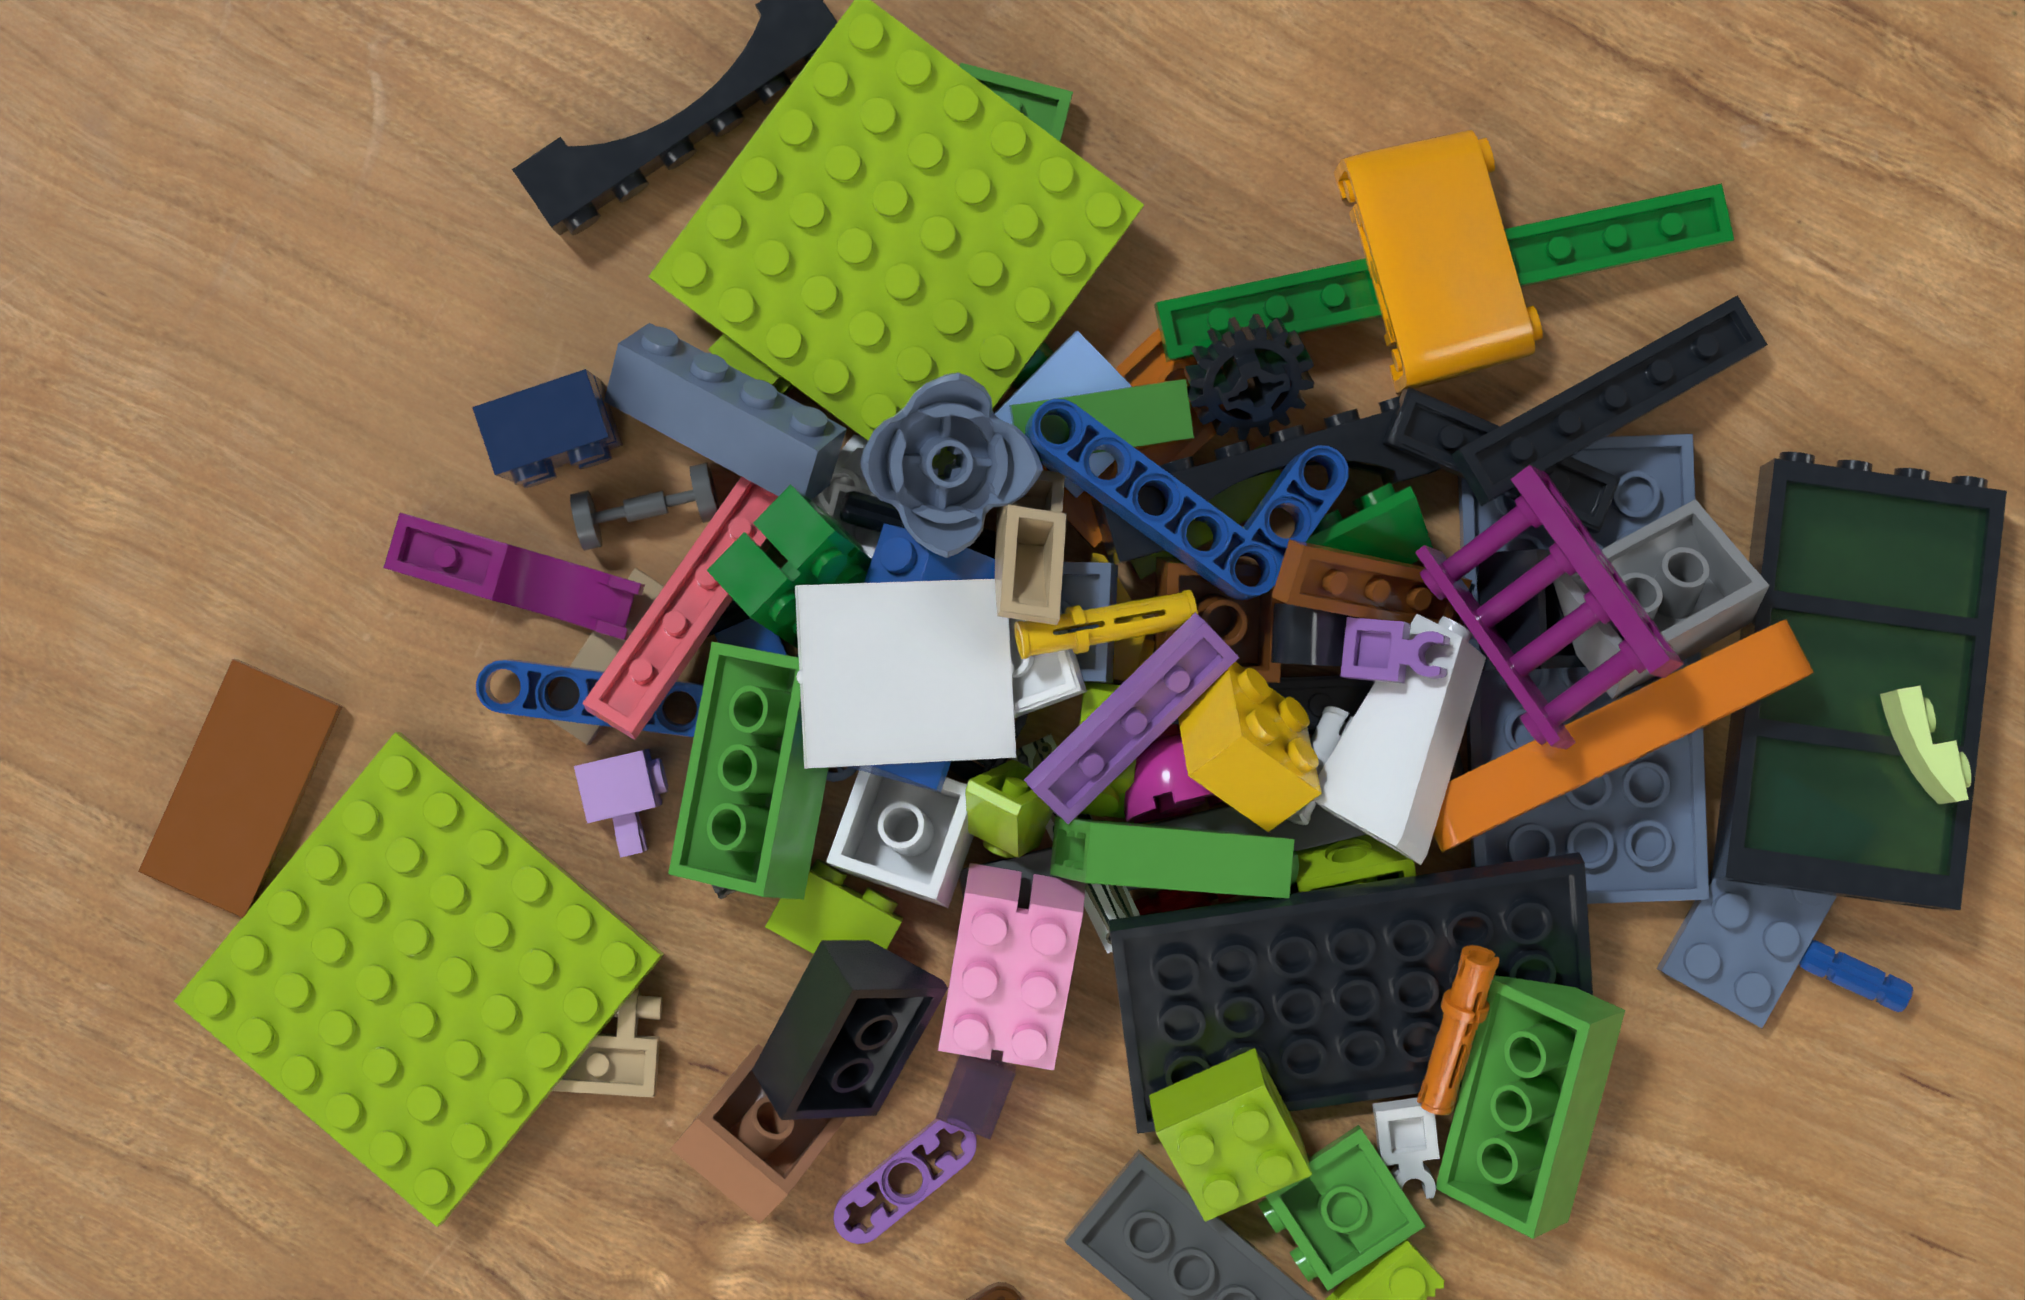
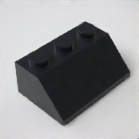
[752,940,948,1120]

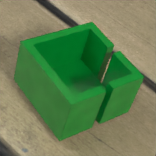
[707,484,872,648]

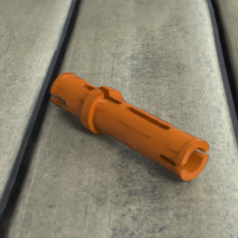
[1417,945,1500,1115]

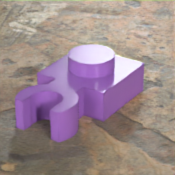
[1340,617,1450,683]

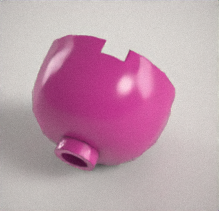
[1123,724,1224,823]

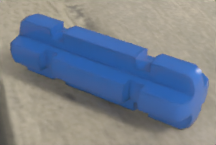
[1799,940,1913,1012]

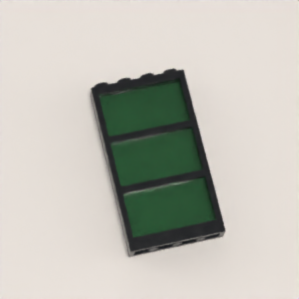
[1711,452,2007,911]

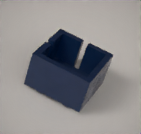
[472,369,623,488]

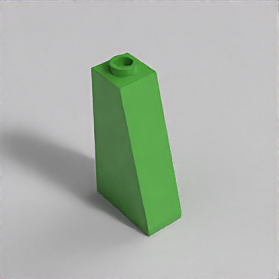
[1050,816,1299,899]

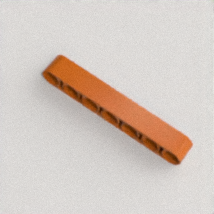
[1433,619,1814,852]

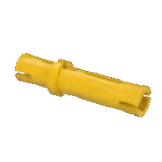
[1014,590,1198,659]

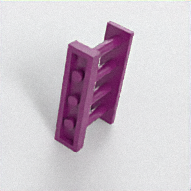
[1415,465,1684,749]

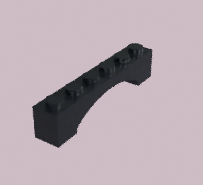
[512,0,838,235]
[1091,396,1442,565]

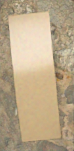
[995,470,1066,625]

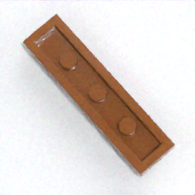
[1272,539,1472,624]

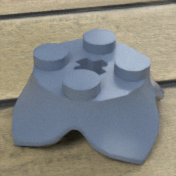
[860,372,1043,558]

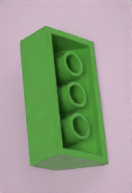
[668,641,829,900]
[1436,975,1626,1239]

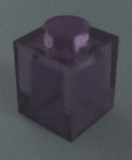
[936,1049,1016,1139]

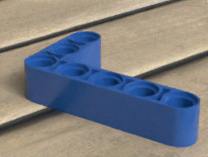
[1025,399,1348,600]
[476,659,704,737]

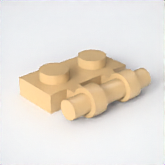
[552,989,663,1098]

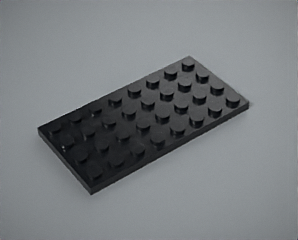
[1108,852,1593,1134]

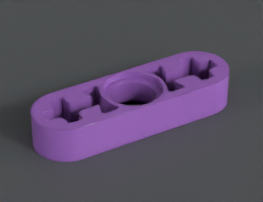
[834,1114,977,1244]

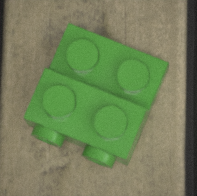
[1258,1125,1426,1291]

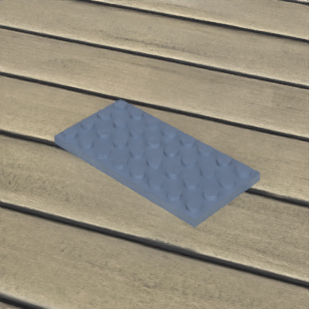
[1458,434,1709,904]

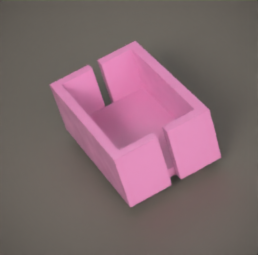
[938,863,1086,1070]

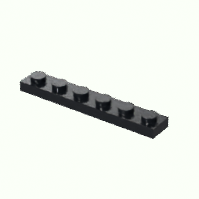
[1451,295,1768,506]

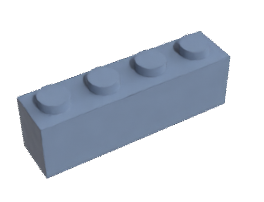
[604,323,847,500]

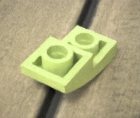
[1880,685,1971,804]

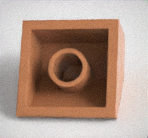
[670,1044,846,1224]

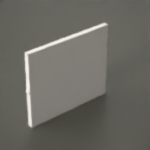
[795,579,1016,769]

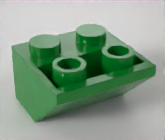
[1305,483,1433,564]

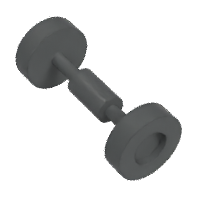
[570,462,720,551]

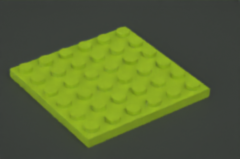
[648,0,1144,475]
[173,732,664,1227]

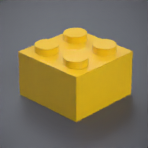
[1178,662,1322,832]

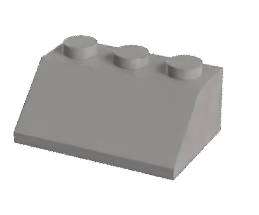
[1553,499,1769,700]

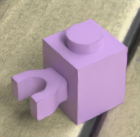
[574,749,668,858]

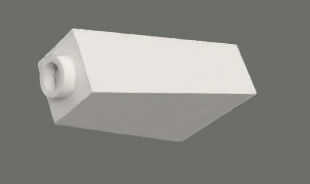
[1312,614,1486,865]

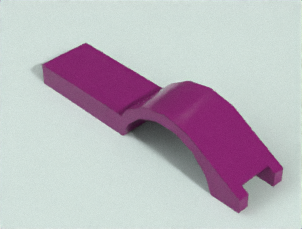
[383,512,645,640]

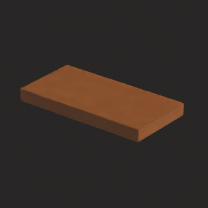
[138,659,343,918]

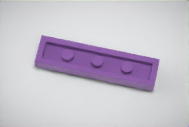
[1024,612,1239,824]

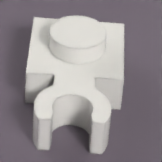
[1373,1098,1440,1199]

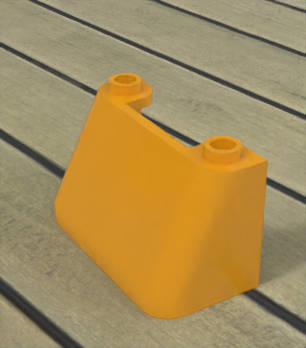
[1334,130,1543,394]

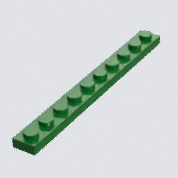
[1154,183,1734,362]

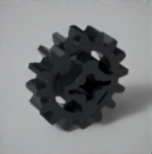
[1184,314,1314,440]

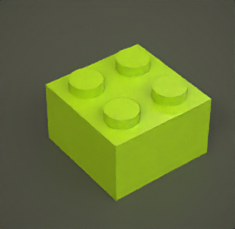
[1149,1048,1312,1222]

